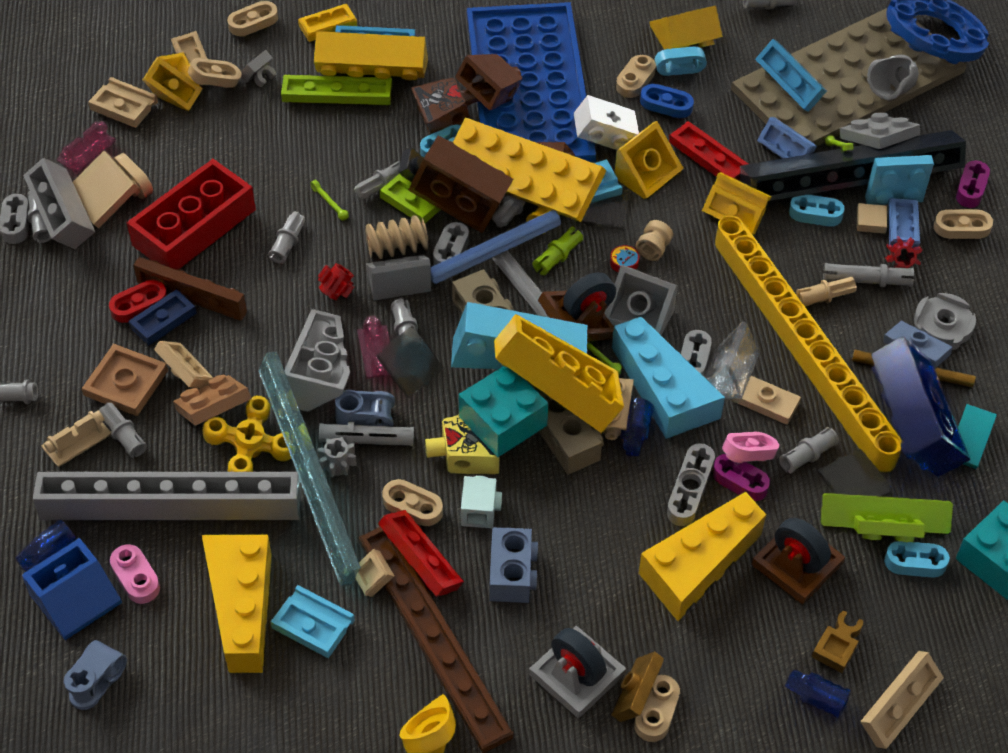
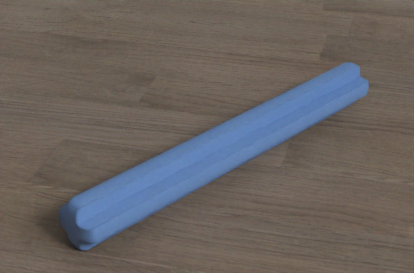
[431,210,561,284]

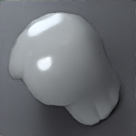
[867,55,919,101]

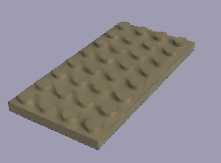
[731,8,966,146]

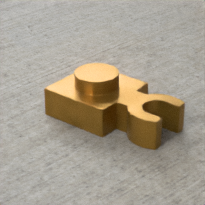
[812,611,863,673]

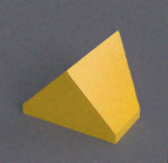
[143,52,203,111]

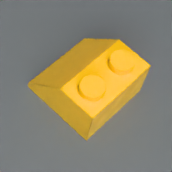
[649,5,723,49]

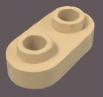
[227,1,278,36]
[616,55,656,98]
[188,58,242,88]
[113,153,153,199]
[934,209,993,239]
[382,479,443,526]
[634,675,680,742]

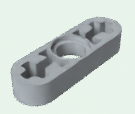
[667,444,715,526]

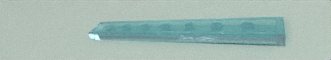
[258,351,361,586]

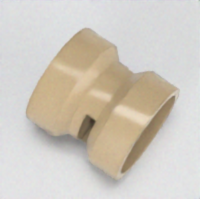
[635,220,673,261]

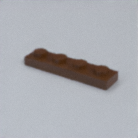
[133,257,247,321]

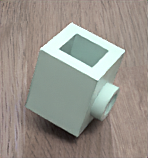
[461,476,502,528]

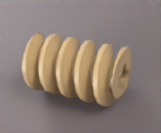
[365,216,428,259]

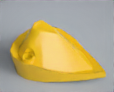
[399,693,456,753]

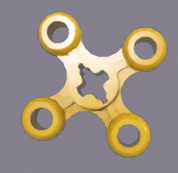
[203,396,296,472]

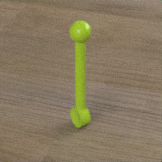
[825,136,854,151]
[310,179,349,221]
[587,342,622,375]

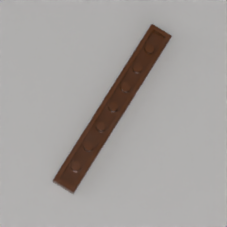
[358,527,513,753]

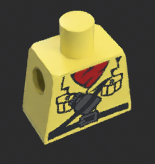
[425,415,499,474]

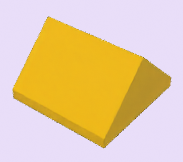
[615,121,684,199]

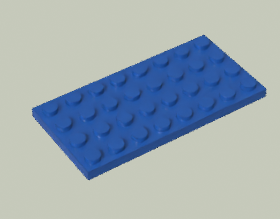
[467,2,596,163]

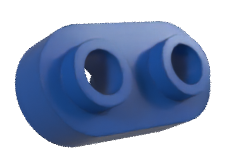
[640,84,694,118]

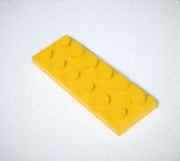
[453,117,606,222]

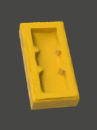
[298,4,357,42]

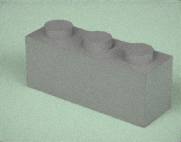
[23,158,95,249]

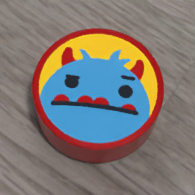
[610,245,640,273]

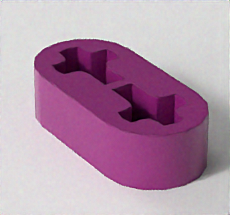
[956,160,990,208]
[712,454,770,501]

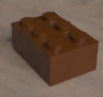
[408,135,514,233]

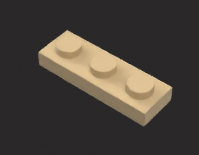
[860,651,944,749]

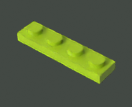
[281,75,392,105]

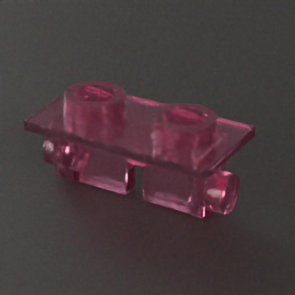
[56,121,116,173]
[357,316,397,379]

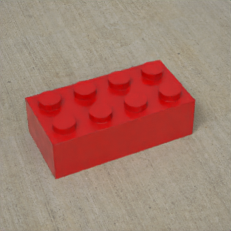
[127,159,256,270]

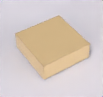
[857,203,887,234]
[351,549,394,597]

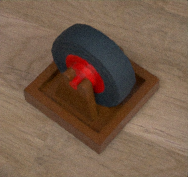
[538,272,616,342]
[751,517,845,604]

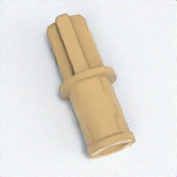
[796,277,857,306]

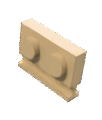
[88,77,158,128]

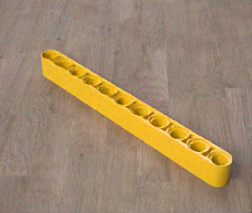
[715,215,902,472]

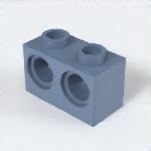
[489,527,538,603]

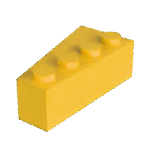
[494,314,624,433]
[639,492,766,621]
[202,535,272,673]

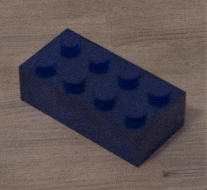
[871,336,971,477]

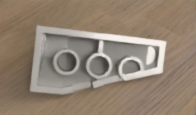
[278,309,350,412]

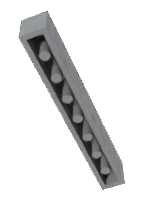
[33,472,301,520]

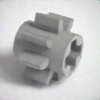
[317,437,357,477]

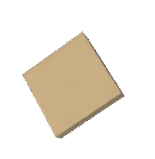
[73,151,139,228]

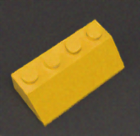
[314,31,428,80]

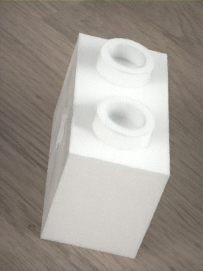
[574,95,639,150]

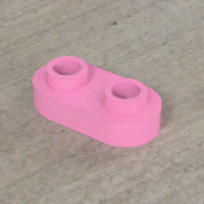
[722,432,779,463]
[110,544,160,604]

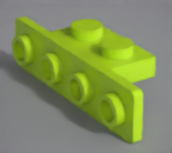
[820,493,953,542]

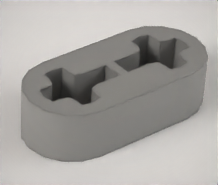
[0,194,30,244]
[433,222,469,265]
[681,330,712,376]

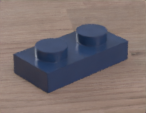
[129,289,197,346]

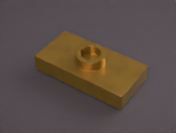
[611,651,664,722]

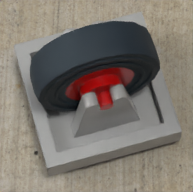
[529,626,626,719]

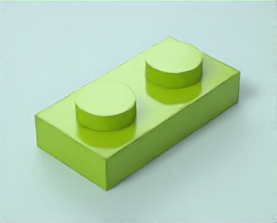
[380,174,441,223]

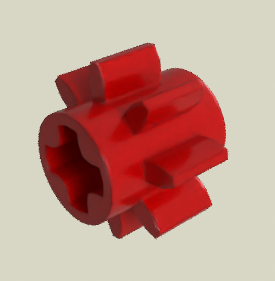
[885,236,922,268]
[318,263,355,300]

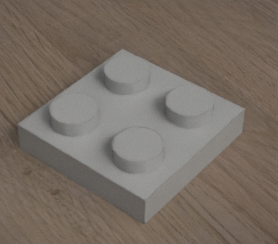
[840,113,920,149]

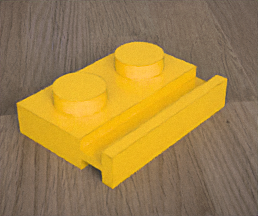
[702,173,772,235]

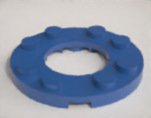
[886,0,989,64]

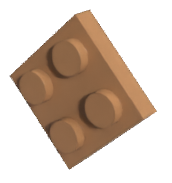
[82,344,168,416]
[173,375,252,426]

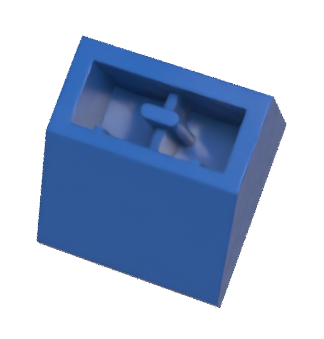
[22,538,122,640]

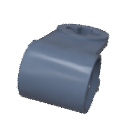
[335,390,395,426]
[64,640,127,710]

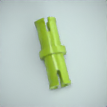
[532,227,583,276]

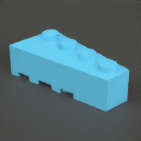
[451,302,588,369]
[612,317,725,439]

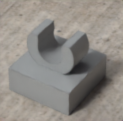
[241,50,276,87]

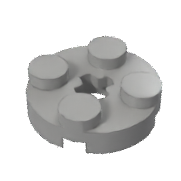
[914,293,976,350]

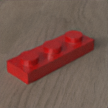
[669,121,748,181]
[378,510,464,597]

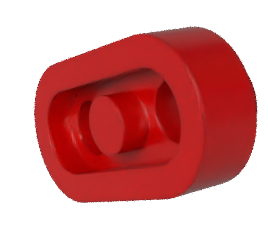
[109,280,167,323]

